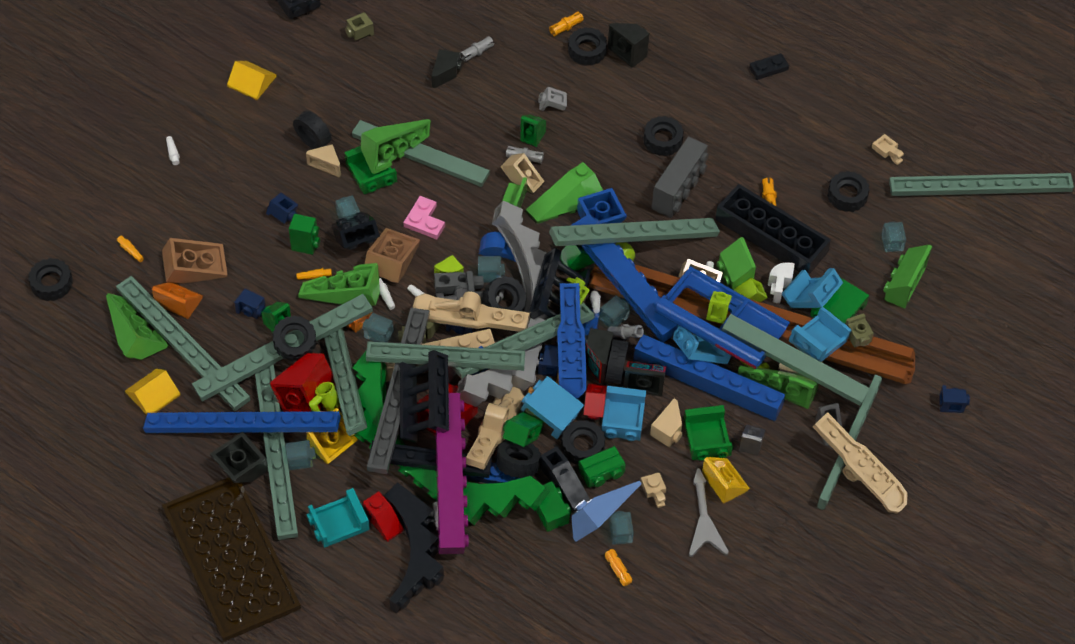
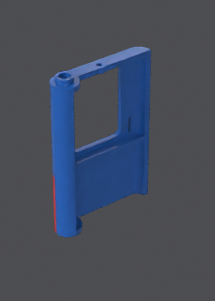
[653,266,790,369]

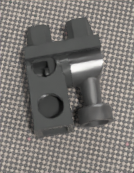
[434,271,484,304]

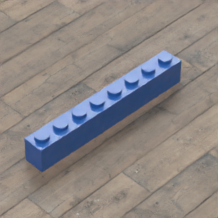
[571,214,678,343]
[633,334,785,421]

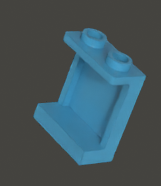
[782,268,843,308]
[789,307,851,362]
[673,325,731,364]
[520,376,584,439]
[602,386,646,441]

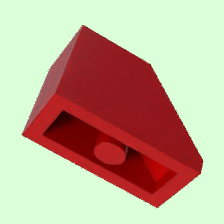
[583,383,607,419]
[363,491,404,542]

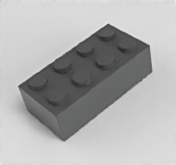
[652,136,709,218]

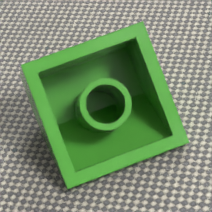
[717,237,756,290]

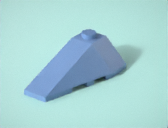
[572,481,642,542]

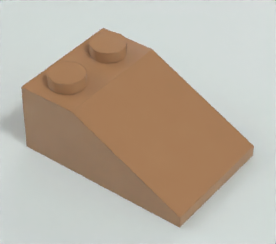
[365,228,420,283]
[162,238,228,284]

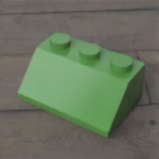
[883,245,932,309]

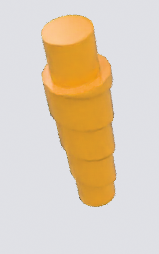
[117,235,144,262]
[296,268,332,280]

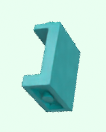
[306,488,370,548]

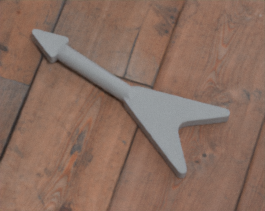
[689,468,728,557]

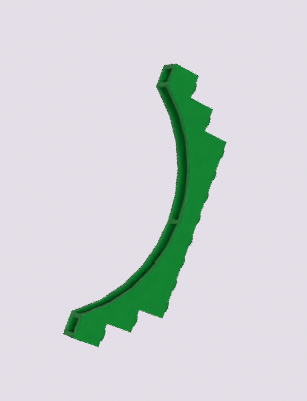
[352,351,550,526]

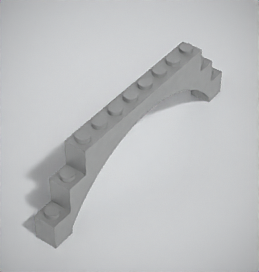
[457,201,553,407]

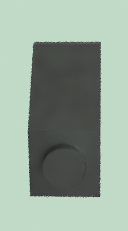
[432,49,463,88]

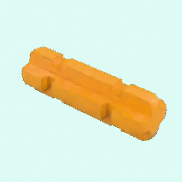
[605,549,632,586]

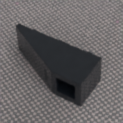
[540,446,590,511]

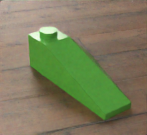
[361,119,431,174]
[526,162,603,223]
[298,263,380,306]
[106,293,168,360]
[738,366,819,409]

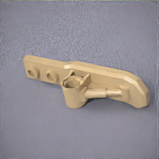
[413,291,530,332]
[466,387,524,470]
[813,412,907,514]

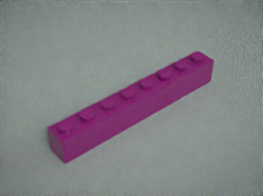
[436,393,469,554]

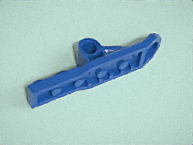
[557,283,586,400]

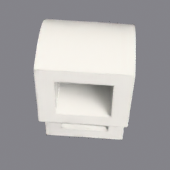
[768,263,795,303]

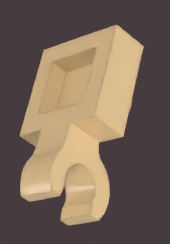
[872,134,904,165]
[640,473,666,508]

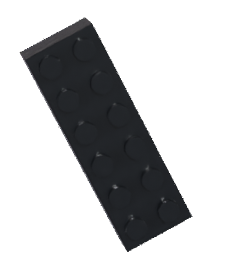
[715,183,831,275]

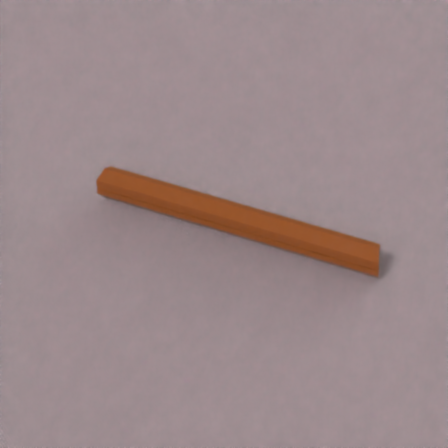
[587,265,915,384]

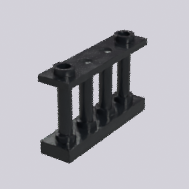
[529,248,591,319]
[400,350,449,443]

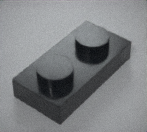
[749,53,789,80]

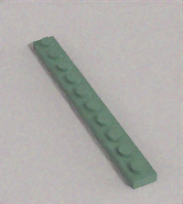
[889,173,1074,196]
[549,218,720,246]
[116,276,250,411]
[192,294,373,401]
[255,364,298,540]

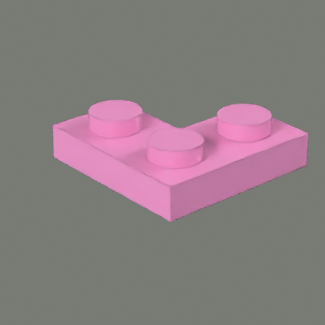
[404,196,445,240]

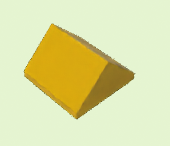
[227,61,277,100]
[125,369,181,415]
[306,408,358,464]
[702,457,750,503]

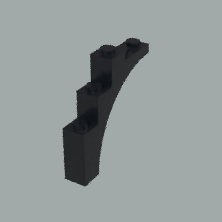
[384,482,444,613]

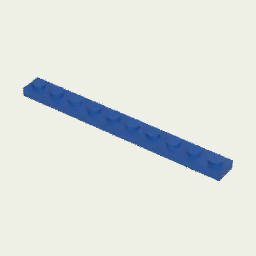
[143,411,341,433]

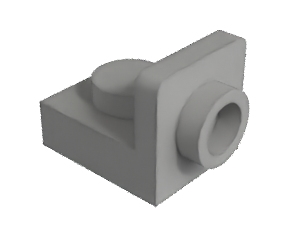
[538,87,567,111]

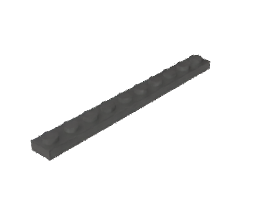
[367,308,430,474]

